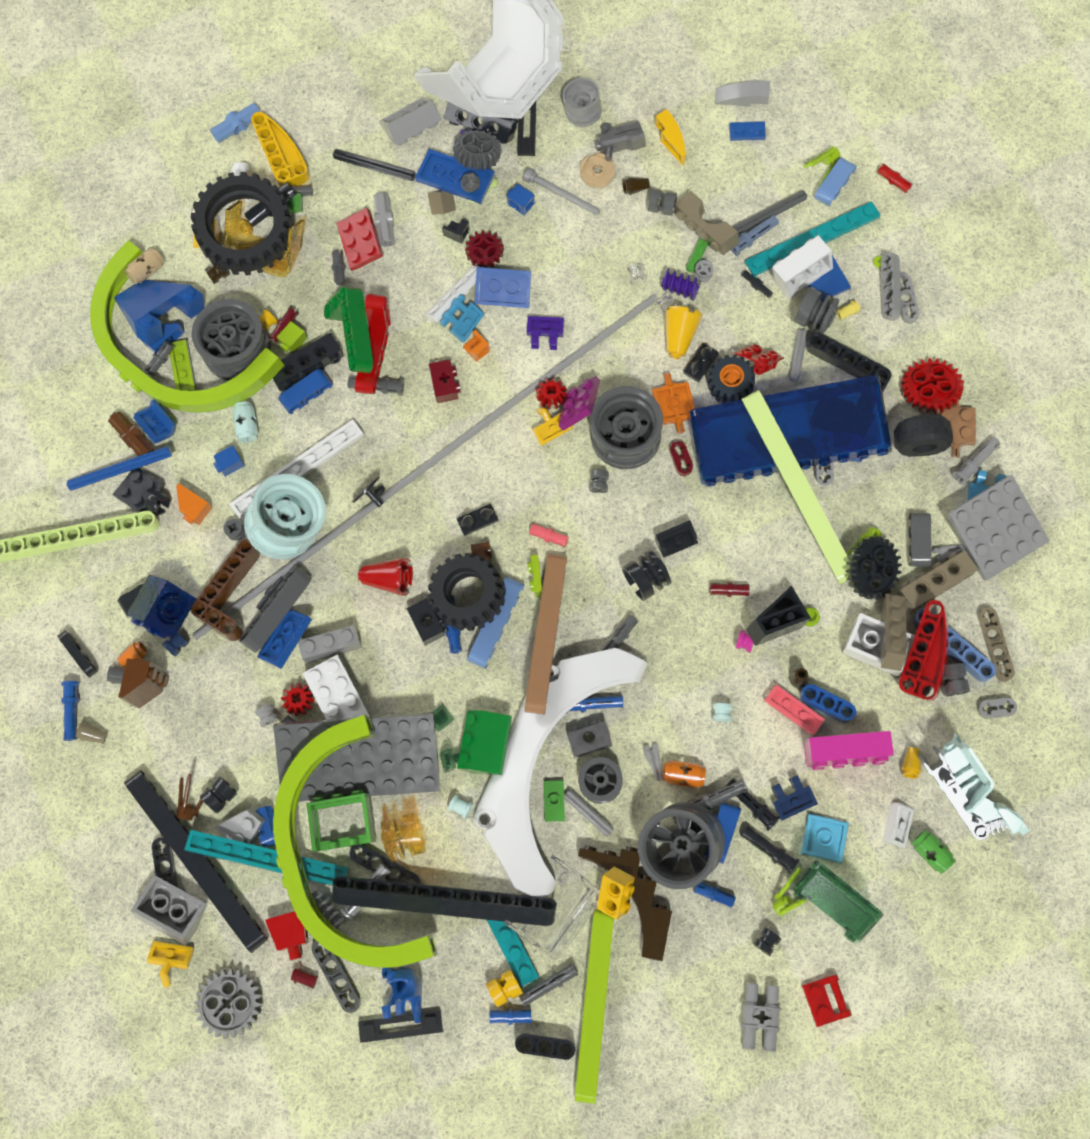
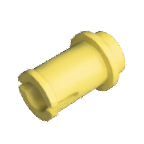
[837,300,861,320]

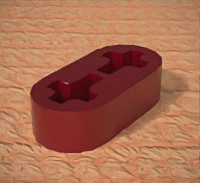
[670,441,693,476]

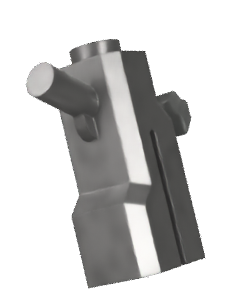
[595,121,646,161]

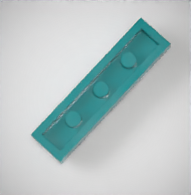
[487,920,539,987]

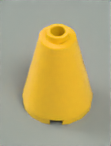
[666,306,703,359]

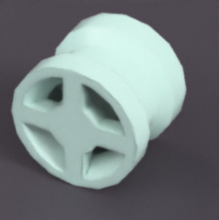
[713,703,733,722]

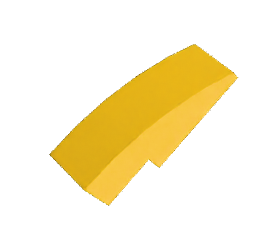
[655,109,686,165]

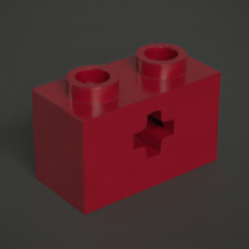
[429,359,461,404]

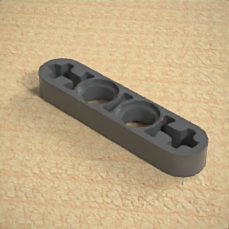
[312,941,361,1013]

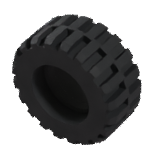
[428,553,506,631]

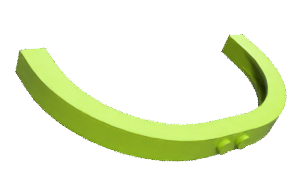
[90,240,284,413]
[273,715,438,968]

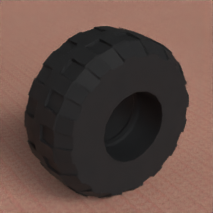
[894,414,953,457]

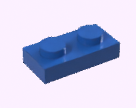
[729,121,766,141]

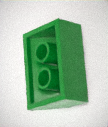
[457,710,512,775]

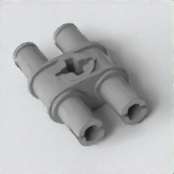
[740,983,781,1052]

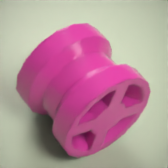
[735,630,753,653]

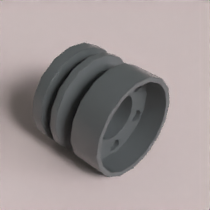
[794,287,840,334]

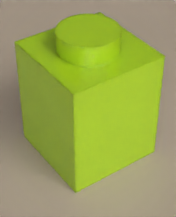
[277,321,308,353]

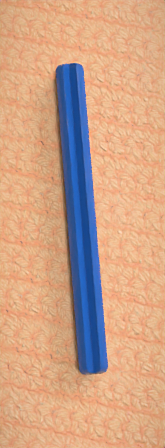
[66,447,172,491]

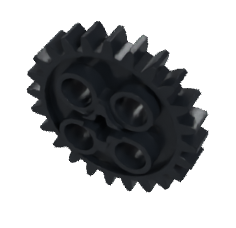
[845,536,902,600]

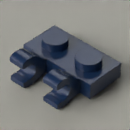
[771,775,818,821]

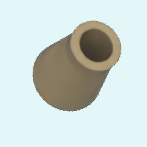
[76,722,108,744]

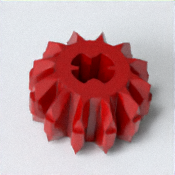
[536,378,567,410]
[281,683,315,716]

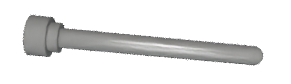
[523,167,600,215]

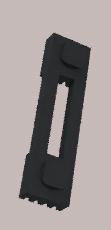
[517,101,536,156]
[358,1011,443,1043]

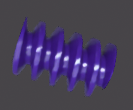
[661,268,702,301]

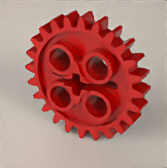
[901,358,964,414]

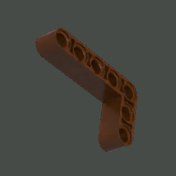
[191,539,260,641]

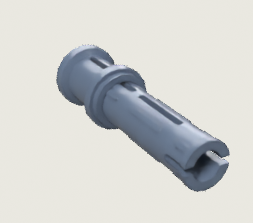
[731,215,779,256]

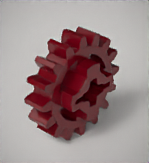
[465,230,504,268]

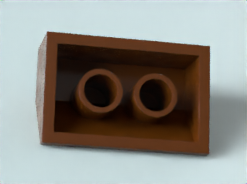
[118,658,168,708]

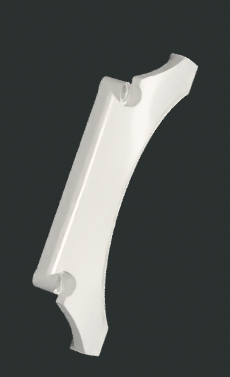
[473,648,648,898]

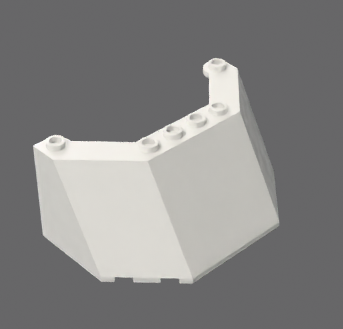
[414,0,563,119]

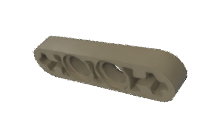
[978,607,1015,682]

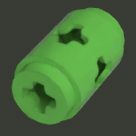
[911,829,956,874]

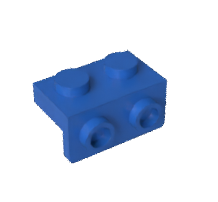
[133,399,175,444]

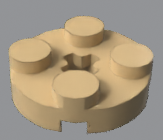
[580,153,615,188]

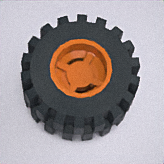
[708,354,755,406]

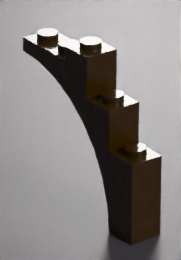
[578,846,672,962]

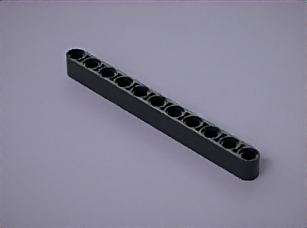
[124,770,268,953]
[332,876,557,926]

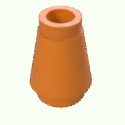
[117,641,148,667]

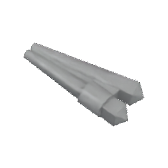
[932,544,966,562]
[643,742,663,781]

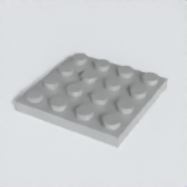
[946,475,1050,581]

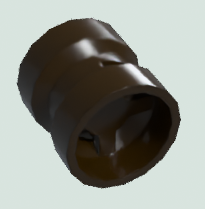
[204,265,229,284]

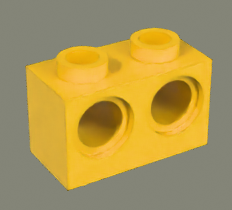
[597,867,635,920]

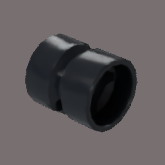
[199,776,238,814]

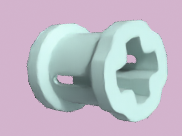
[447,794,473,820]

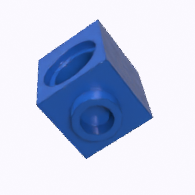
[507,184,535,216]

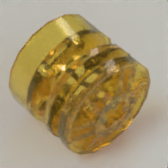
[381,811,426,863]

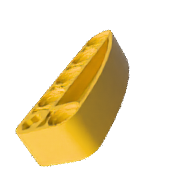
[251,112,310,187]

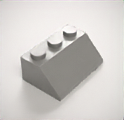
[379,97,441,145]
[131,875,207,946]

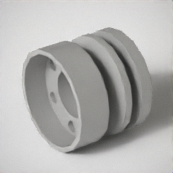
[563,78,602,127]

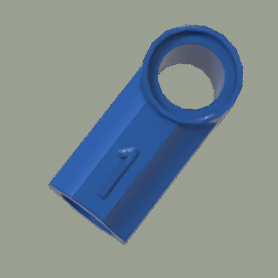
[255,805,275,848]

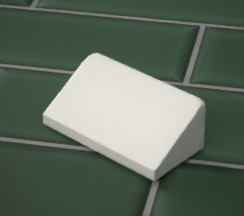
[882,803,914,848]

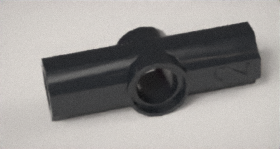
[244,182,296,227]

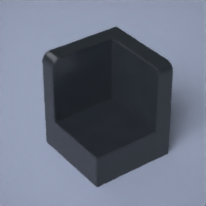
[442,219,470,244]

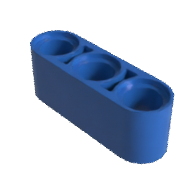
[278,369,333,414]
[800,684,856,723]
[704,802,741,864]

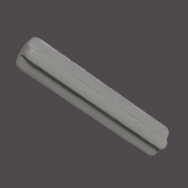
[789,329,808,382]
[564,790,613,836]

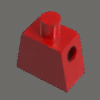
[265,911,309,961]

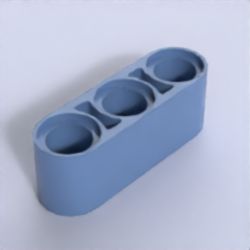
[814,157,857,207]

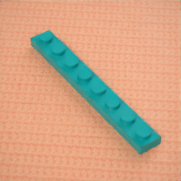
[745,201,881,277]
[184,830,349,886]

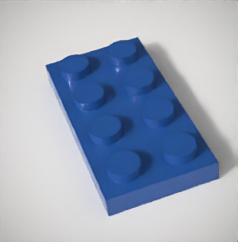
[415,149,495,204]

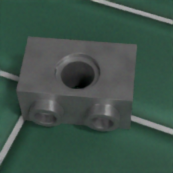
[567,720,612,758]

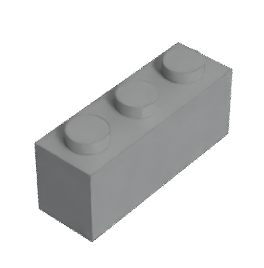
[298,625,362,664]

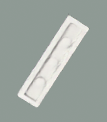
[425,266,478,323]

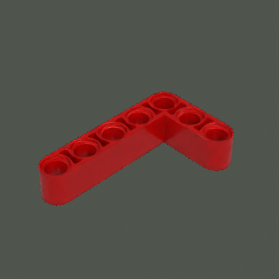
[355,294,391,395]

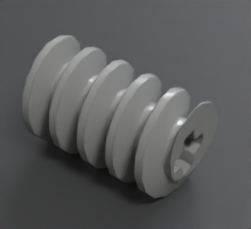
[312,890,346,929]

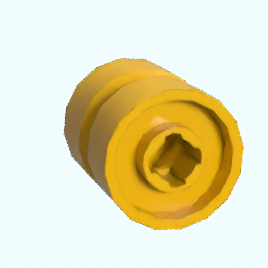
[485,969,523,1008]

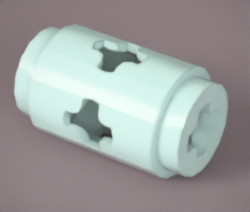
[232,402,258,443]

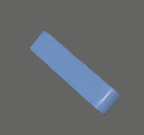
[467,577,525,669]
[913,609,996,682]

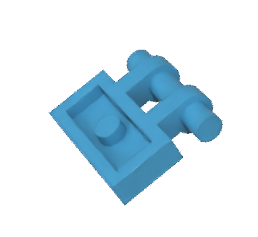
[439,294,485,343]

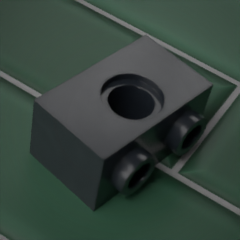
[406,598,447,645]

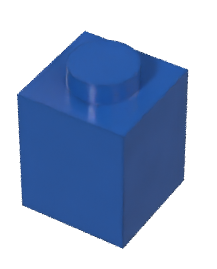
[213,445,245,477]

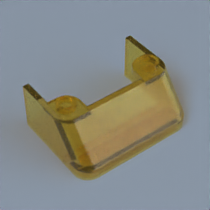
[223,200,305,278]

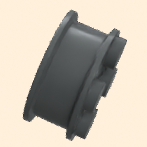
[578,757,623,804]

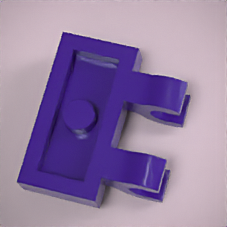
[527,316,564,350]

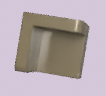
[427,190,456,215]

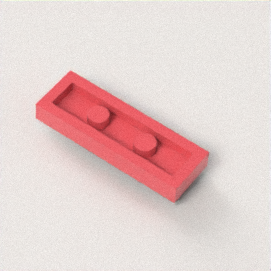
[764,685,825,736]

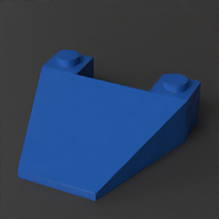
[114,280,205,347]

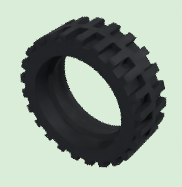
[191,172,294,276]

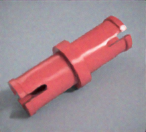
[529,523,569,548]

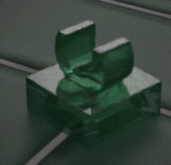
[432,704,454,732]
[439,748,460,773]

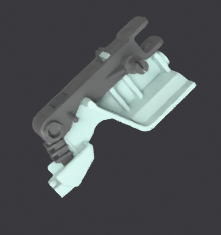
[917,733,1029,840]

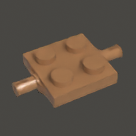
[936,400,976,458]

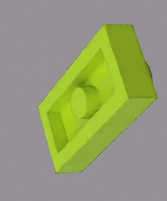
[528,555,542,597]

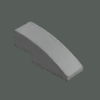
[715,81,770,106]

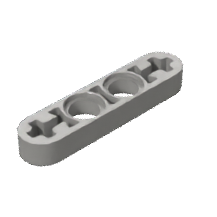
[881,252,901,321]

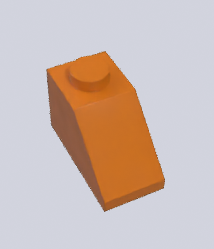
[176,483,212,525]

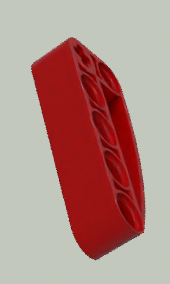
[899,600,949,701]

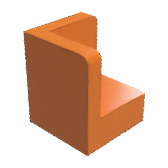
[463,330,490,362]

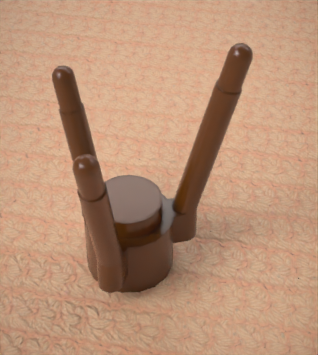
[176,774,209,821]

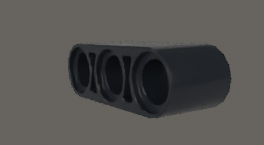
[515,1033,576,1060]

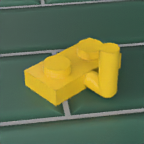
[532,407,574,446]
[147,941,194,988]

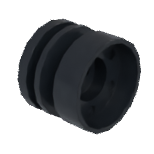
[622,550,672,601]

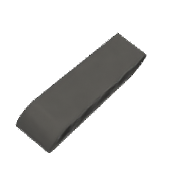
[239,566,312,653]

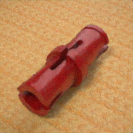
[877,164,913,194]

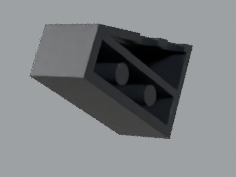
[746,585,811,646]

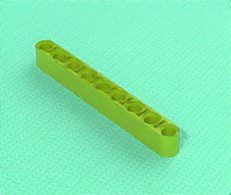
[574,910,614,1104]

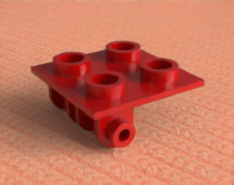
[734,344,784,375]

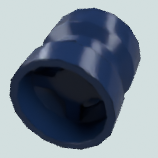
[161,630,189,657]

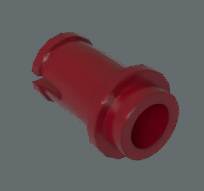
[290,968,318,989]

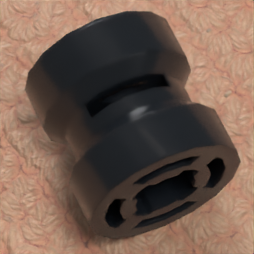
[753,927,782,956]

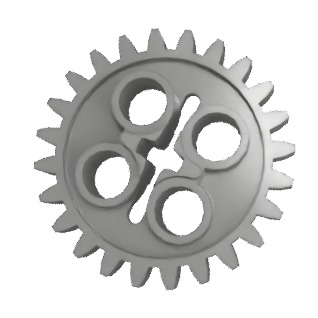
[194,969,263,1039]

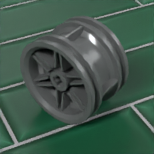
[590,386,663,469]

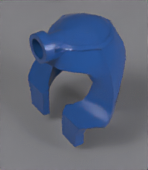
[381,966,422,1023]

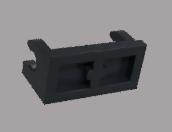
[655,520,698,558]

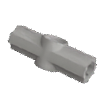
[373,192,395,247]

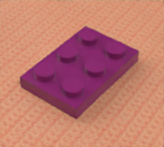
[558,376,601,431]

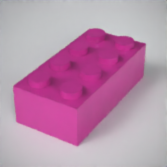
[804,731,894,771]

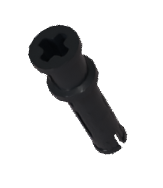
[725,778,780,831]
[741,826,800,875]

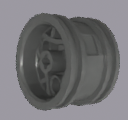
[192,299,271,381]

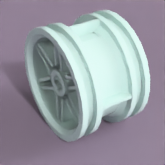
[244,474,326,560]

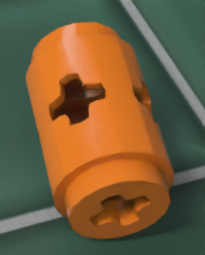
[663,760,706,788]

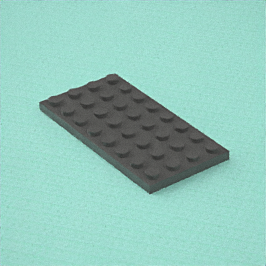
[273,712,440,801]

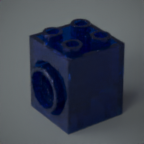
[126,575,197,639]

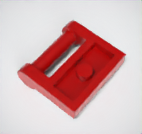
[802,974,852,1027]

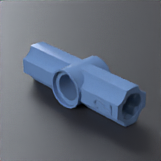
[210,103,260,143]

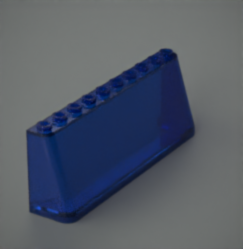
[689,375,892,487]

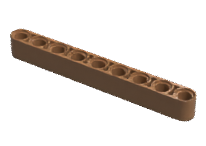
[524,555,567,715]

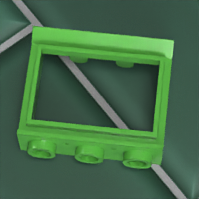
[306,790,377,852]

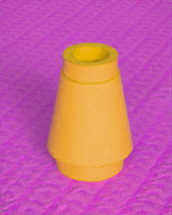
[901,747,922,779]

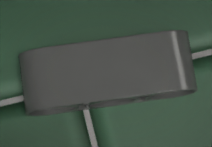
[908,512,932,567]

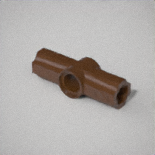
[108,411,155,456]

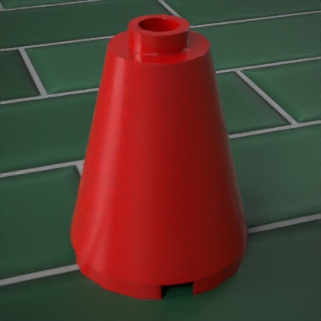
[358,557,413,596]

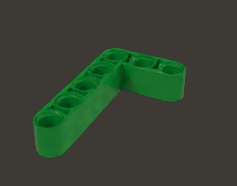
[324,286,373,373]

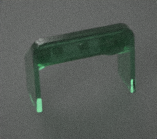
[789,860,884,943]

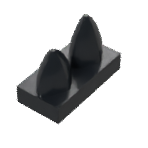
[683,343,719,383]
[456,503,499,536]

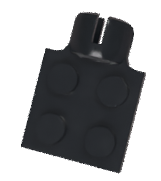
[112,468,170,515]

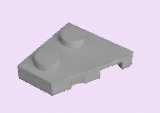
[215,808,265,844]

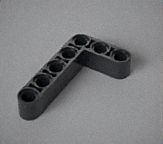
[806,332,892,411]

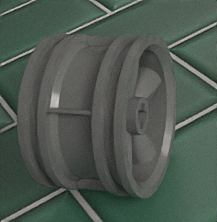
[638,802,725,889]

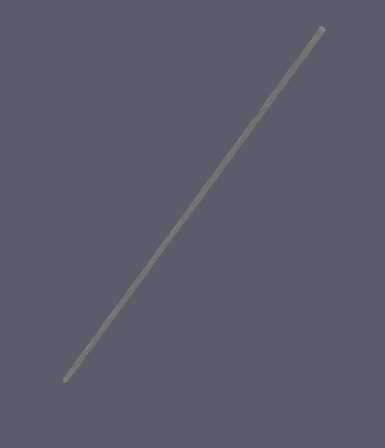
[192,294,658,641]

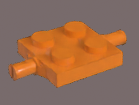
[652,373,697,434]

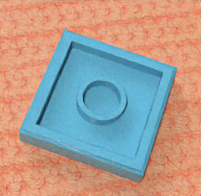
[801,814,849,863]

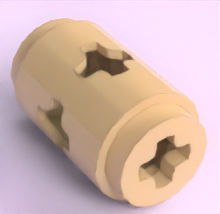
[124,248,164,284]

